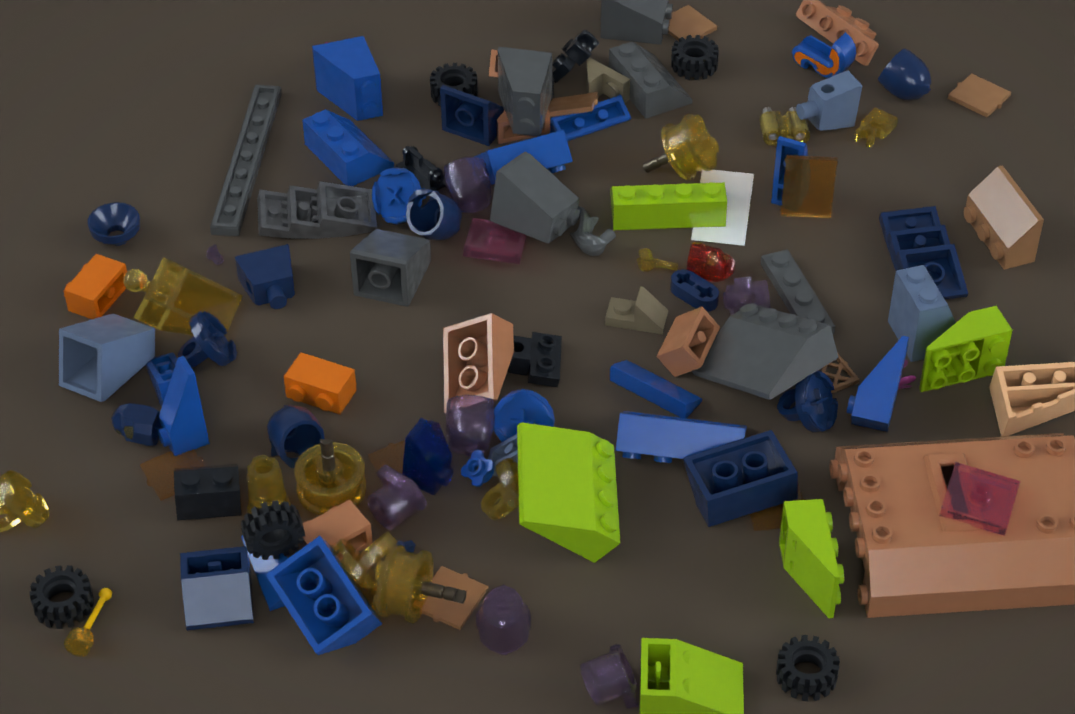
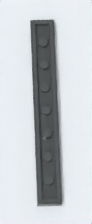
[210,85,282,237]

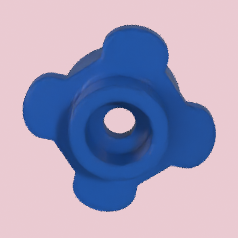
[461,450,495,487]

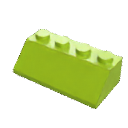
[610,182,727,230]

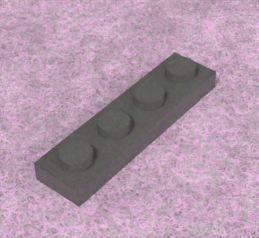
[760,249,835,335]

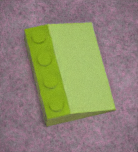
[517,422,620,563]

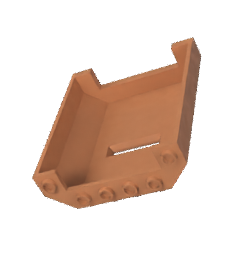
[829,433,1075,618]

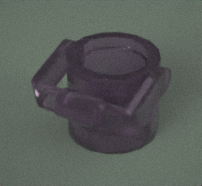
[367,464,427,530]
[580,644,638,709]

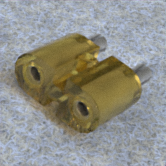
[759,107,810,146]

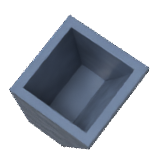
[888,265,956,362]
[59,313,155,402]

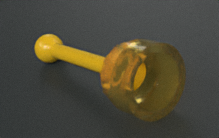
[64,588,112,657]

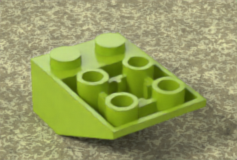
[919,306,1013,392]
[779,499,844,618]
[639,638,744,714]

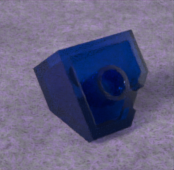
[402,418,453,496]

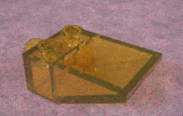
[123,257,243,337]

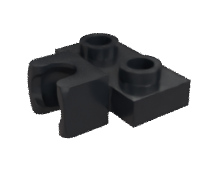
[552,29,599,83]
[507,332,562,387]

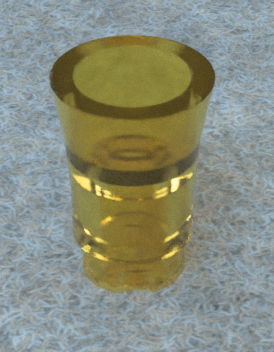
[247,455,291,514]

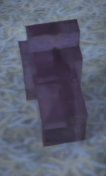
[206,244,224,266]

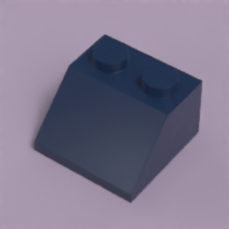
[440,85,504,146]

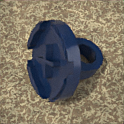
[178,311,237,368]
[777,371,838,433]

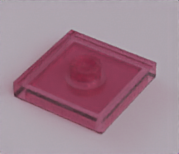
[463,218,527,264]
[939,462,1020,536]

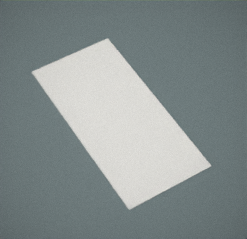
[691,169,754,246]

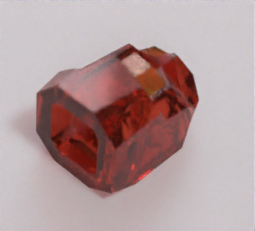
[687,242,736,282]

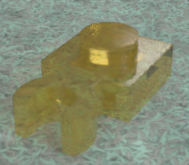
[854,107,898,148]

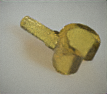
[637,248,678,272]

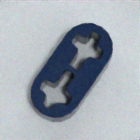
[670,269,719,312]

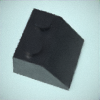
[174,464,242,521]

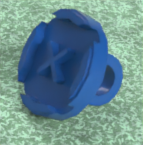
[372,167,426,224]
[493,389,555,442]

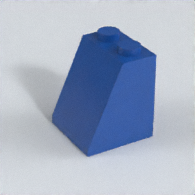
[312,36,383,121]

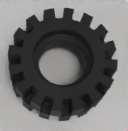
[671,35,719,80]
[430,63,478,107]
[241,500,305,560]
[29,565,94,629]
[776,635,840,701]

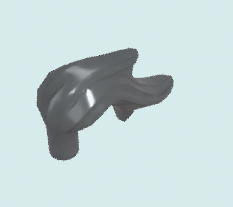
[570,206,616,256]

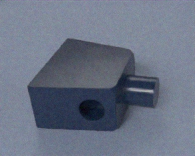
[235,244,295,309]

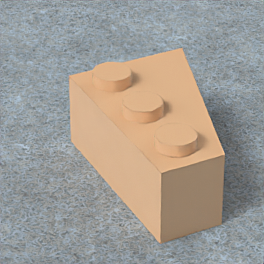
[989,362,1075,437]

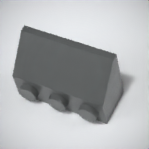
[609,42,692,119]

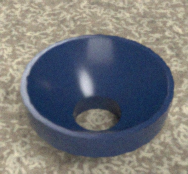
[87,202,140,246]

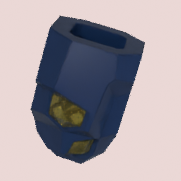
[111,403,162,446]

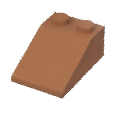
[443,313,514,414]

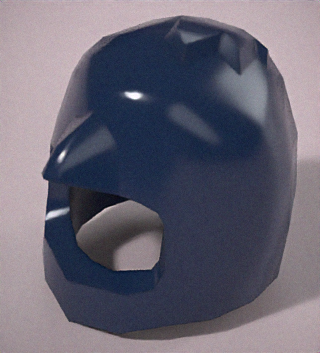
[878,48,932,100]
[406,189,462,240]
[267,405,325,468]

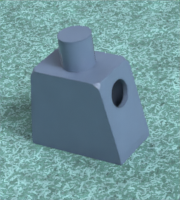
[796,70,862,131]

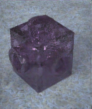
[723,276,771,315]

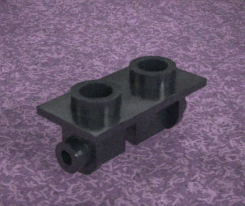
[396,146,451,191]

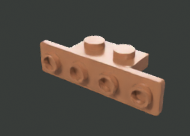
[796,0,879,66]

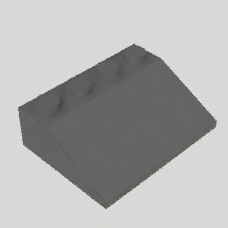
[692,303,839,400]

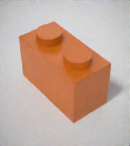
[64,254,130,319]
[284,352,357,415]

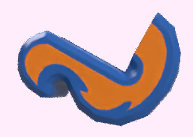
[792,32,856,78]

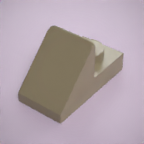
[586,57,630,103]
[605,286,668,335]

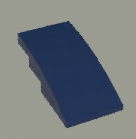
[879,206,968,299]

